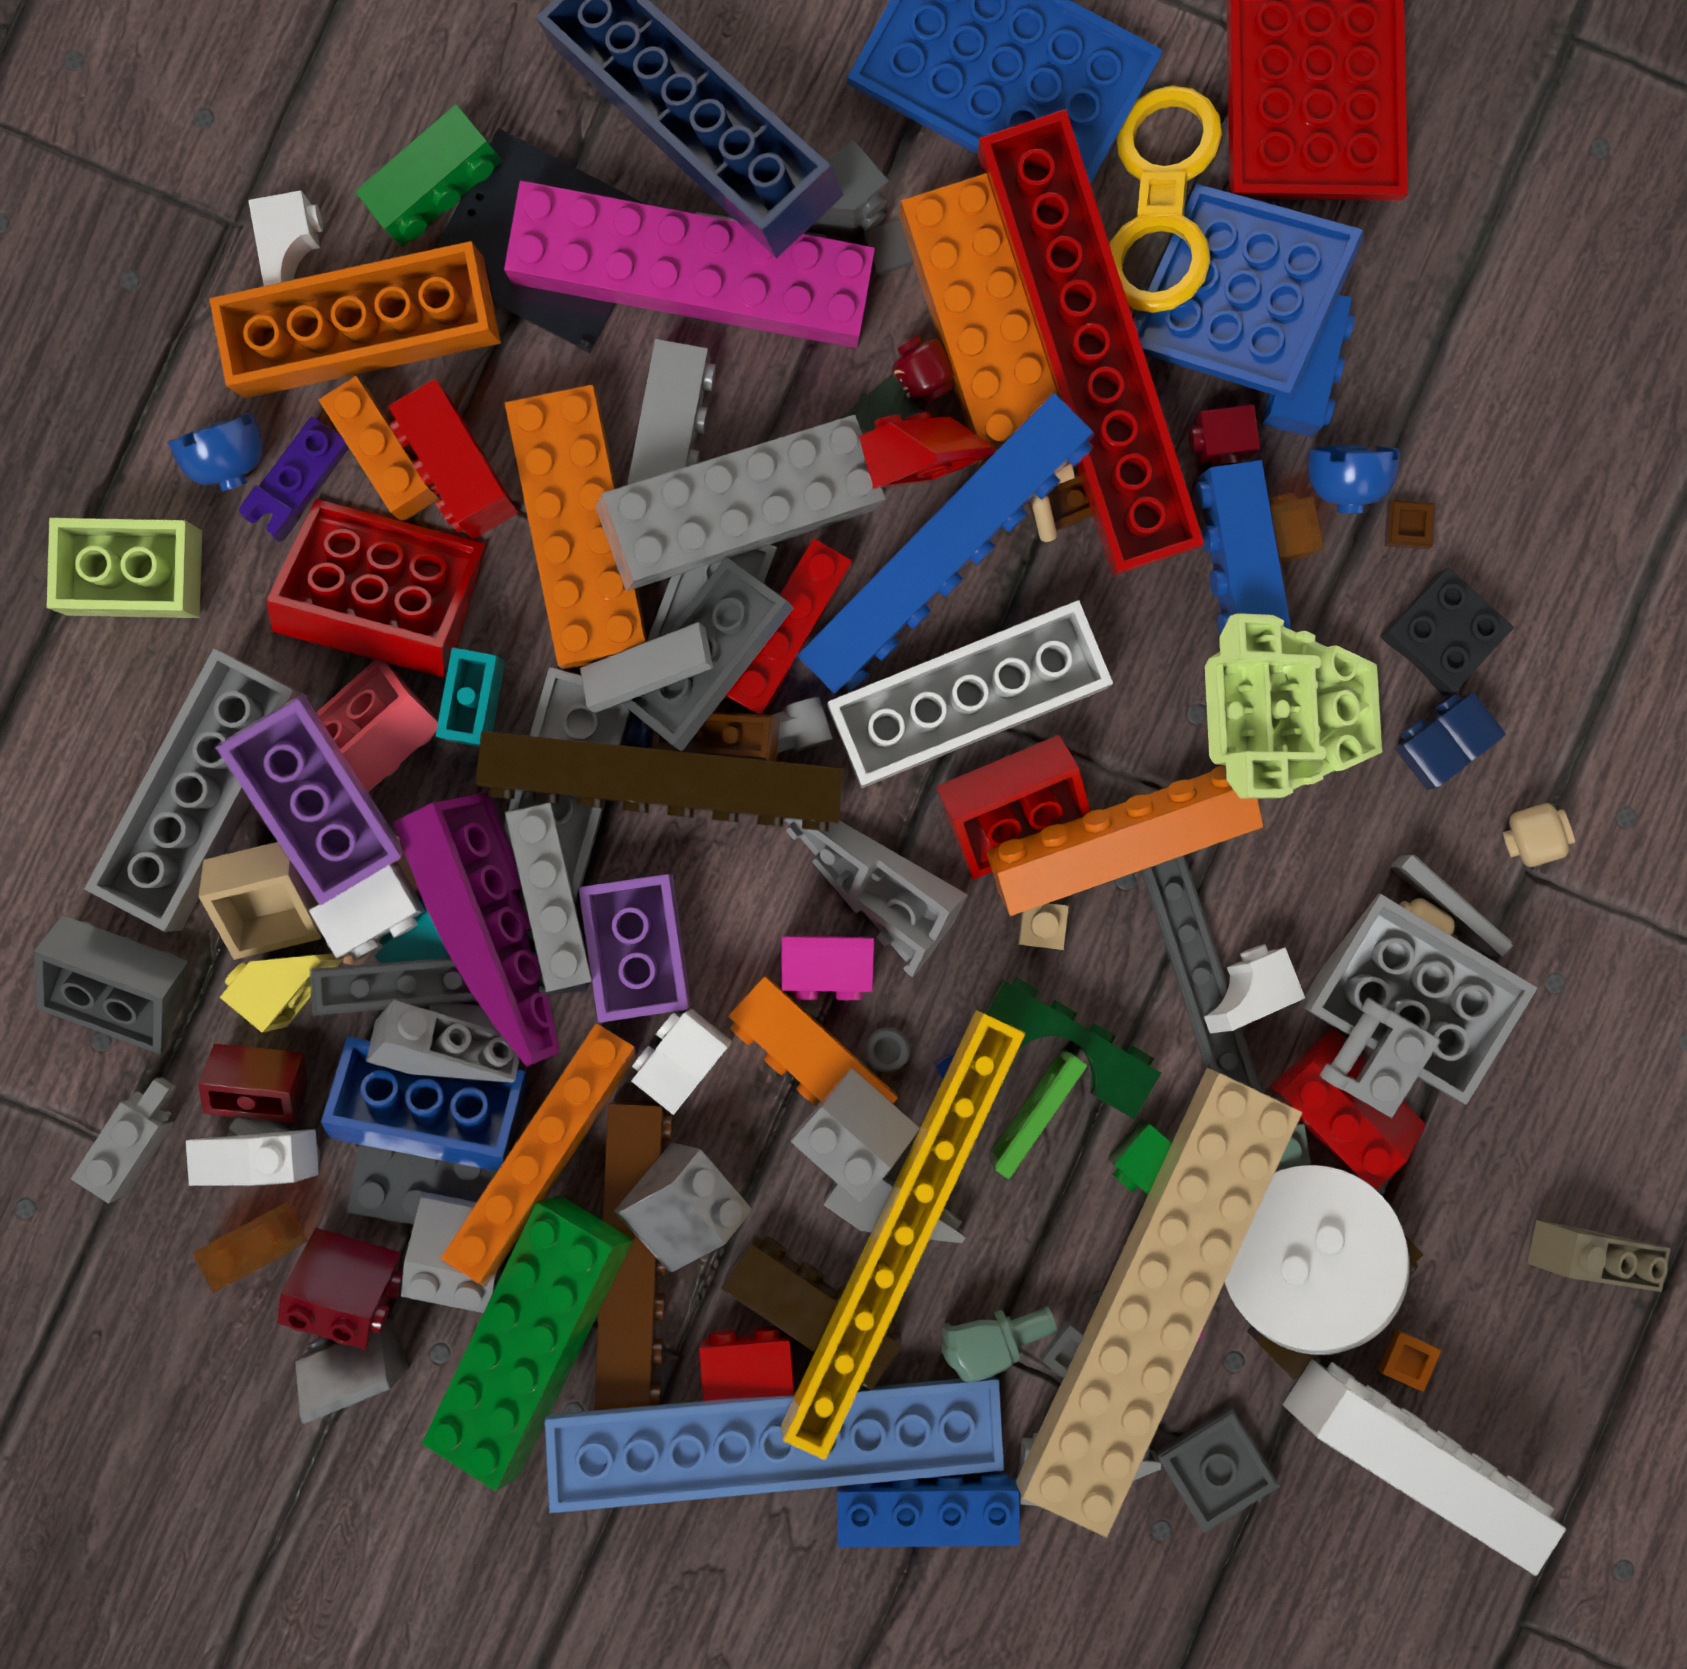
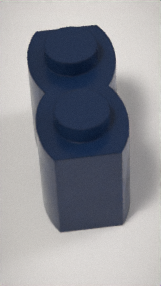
[1394,692,1506,790]

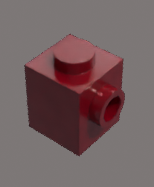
[1188,404,1260,467]

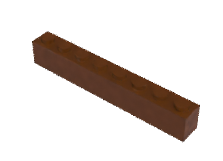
[594,1100,673,1411]

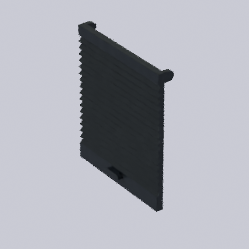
[435,128,656,353]

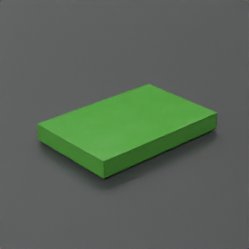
[988,1049,1088,1179]

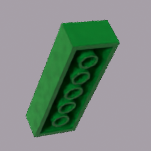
[421,1195,634,1492]

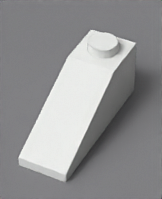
[186,1129,319,1186]

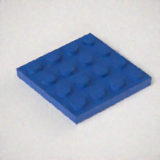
[1134,184,1364,401]

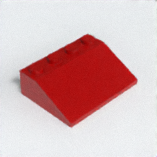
[266,498,485,678]

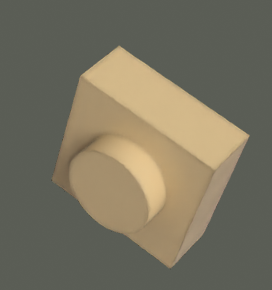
[1018,903,1069,950]

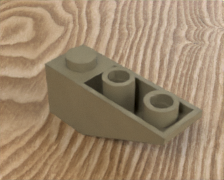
[1527,1220,1671,1292]

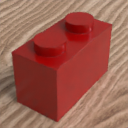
[699,1326,795,1401]

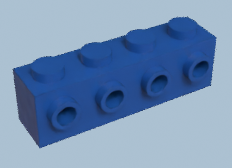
[1194,460,1291,636]
[837,1471,1020,1547]

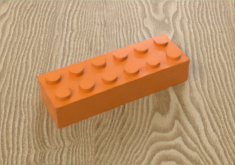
[899,173,1059,467]
[209,241,501,398]
[504,384,648,671]

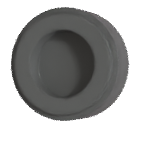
[865,1027,910,1073]

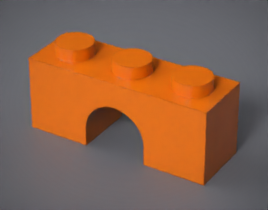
[319,376,439,522]

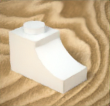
[248,190,324,286]
[1204,944,1305,1033]

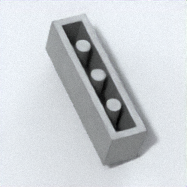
[627,339,716,485]
[505,803,592,992]

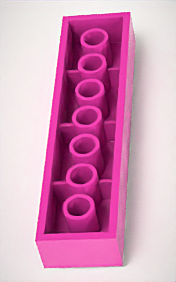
[504,181,875,348]

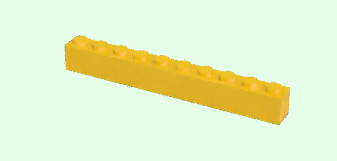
[781,1010,1025,1460]

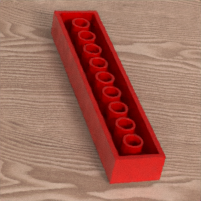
[977,109,1204,577]

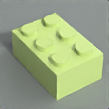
[47,518,202,618]

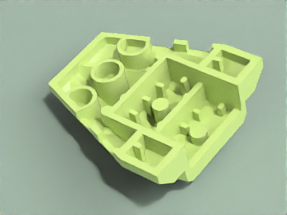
[1205,613,1382,799]

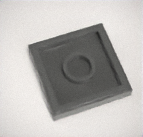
[1155,1406,1280,1533]

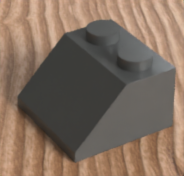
[806,140,889,238]

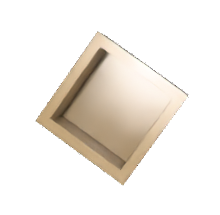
[198,842,322,960]

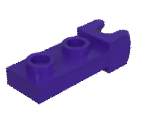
[239,416,349,542]

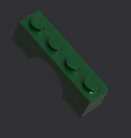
[983,977,1161,1119]

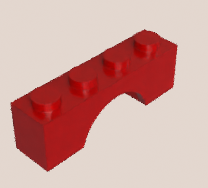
[724,538,852,715]

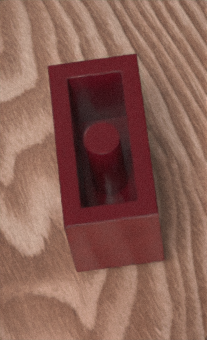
[198,1043,308,1123]

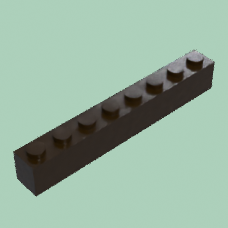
[475,731,844,832]

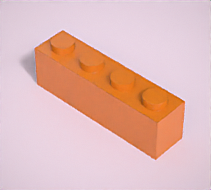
[728,975,898,1106]

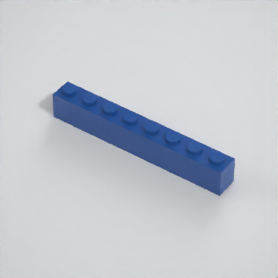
[797,393,1094,694]

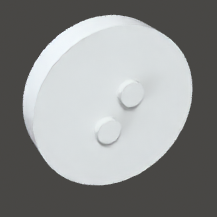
[1225,1165,1410,1355]

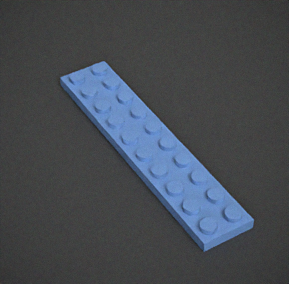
[545,1376,1004,1513]

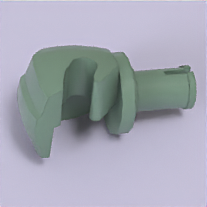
[941,1306,1058,1382]

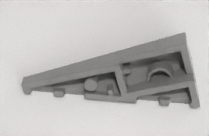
[784,819,968,977]

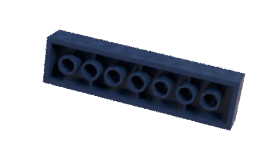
[535,0,843,259]

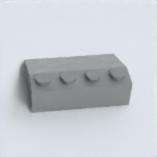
[1299,894,1537,1105]

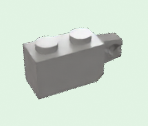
[71,1077,177,1204]

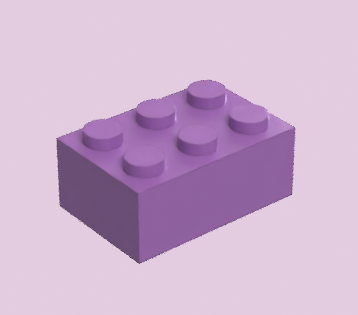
[578,874,692,1023]

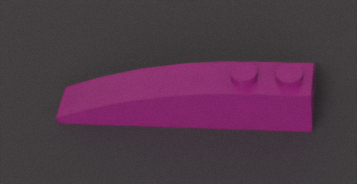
[393,792,560,1066]

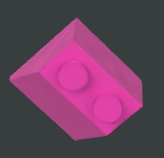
[782,936,874,1000]

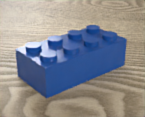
[321,1037,529,1171]

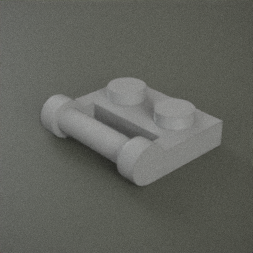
[1319,998,1441,1118]

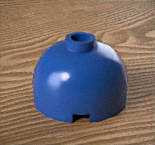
[167,412,263,491]
[1307,445,1400,514]

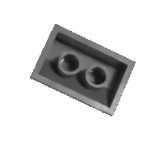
[34,915,188,1055]

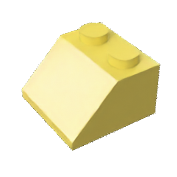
[220,953,344,1033]

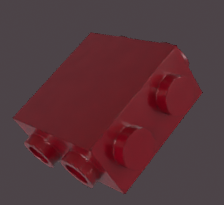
[277,1228,403,1349]

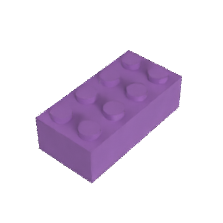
[216,693,403,906]

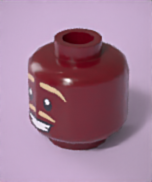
[892,335,955,405]

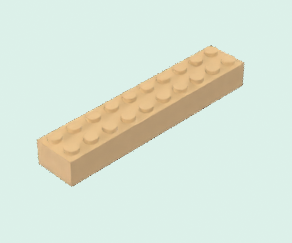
[1016,1068,1302,1537]

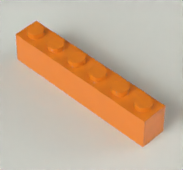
[986,765,1263,916]
[440,1023,636,1288]

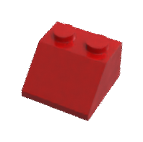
[859,412,996,489]

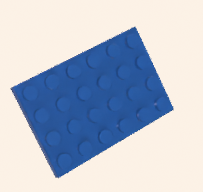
[847,0,1163,185]

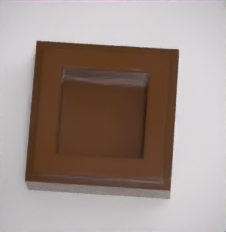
[1384,500,1435,549]

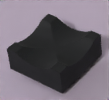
[1379,567,1515,696]

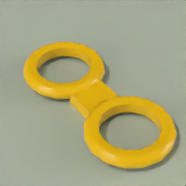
[1109,86,1222,313]

